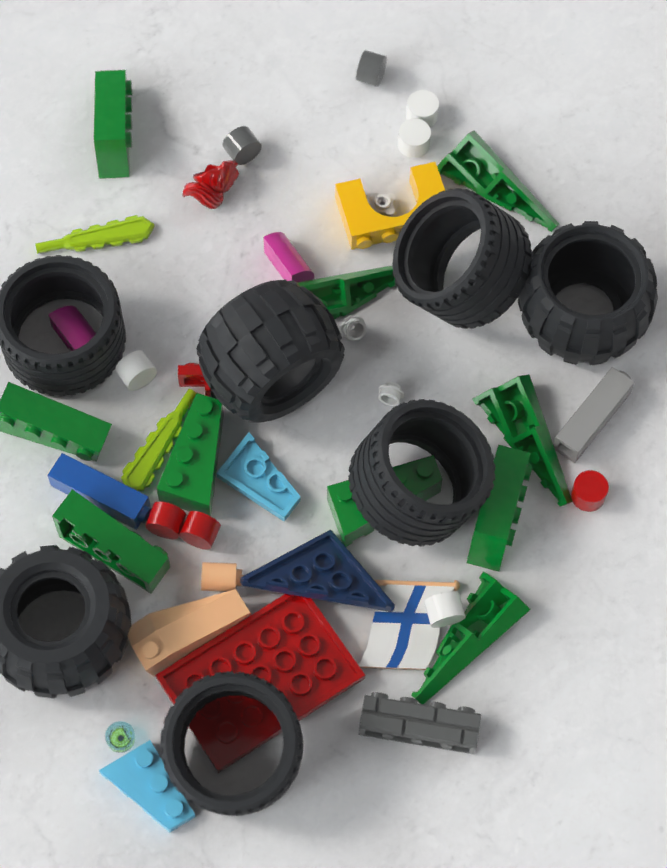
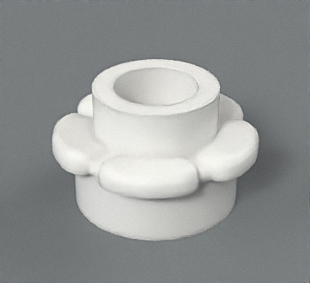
[340,315,366,341]
[378,382,404,406]

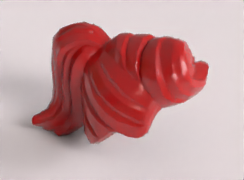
[182,160,239,209]

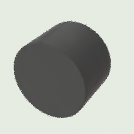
[356,50,387,87]
[223,126,262,165]

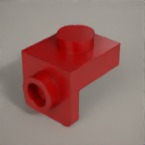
[178,363,212,397]

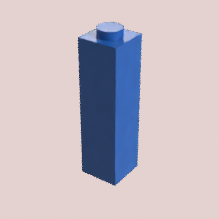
[47,453,152,530]

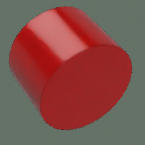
[571,470,609,512]
[145,501,187,540]
[179,511,221,550]

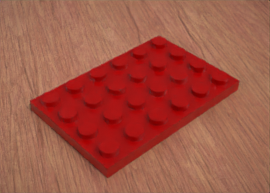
[155,594,365,773]

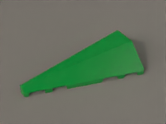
[437,130,559,232]
[297,265,396,319]
[472,374,573,507]
[411,571,531,704]

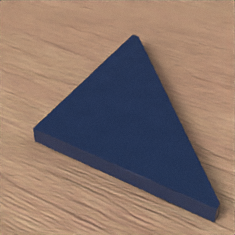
[241,529,395,612]

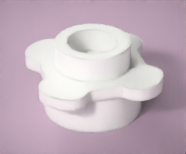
[370,192,396,216]

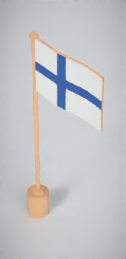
[201,562,460,670]

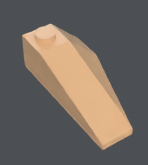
[128,589,251,677]

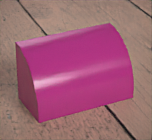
[263,232,314,282]
[48,306,96,351]

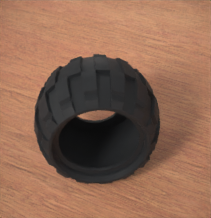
[518,221,658,365]
[196,279,345,423]
[0,545,131,699]

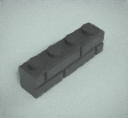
[359,692,481,754]

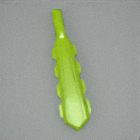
[35,215,155,254]
[121,389,196,492]

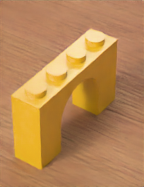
[335,162,445,250]

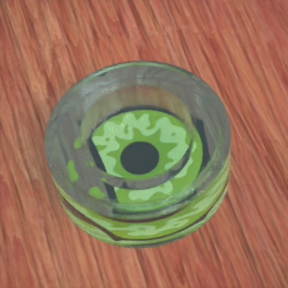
[105,721,135,753]

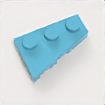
[216,432,301,522]
[99,740,195,833]

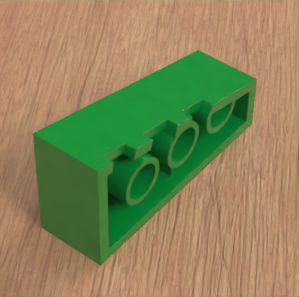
[94,70,132,179]
[0,382,112,462]
[157,393,224,516]
[467,444,533,572]
[327,455,443,547]
[52,489,170,594]

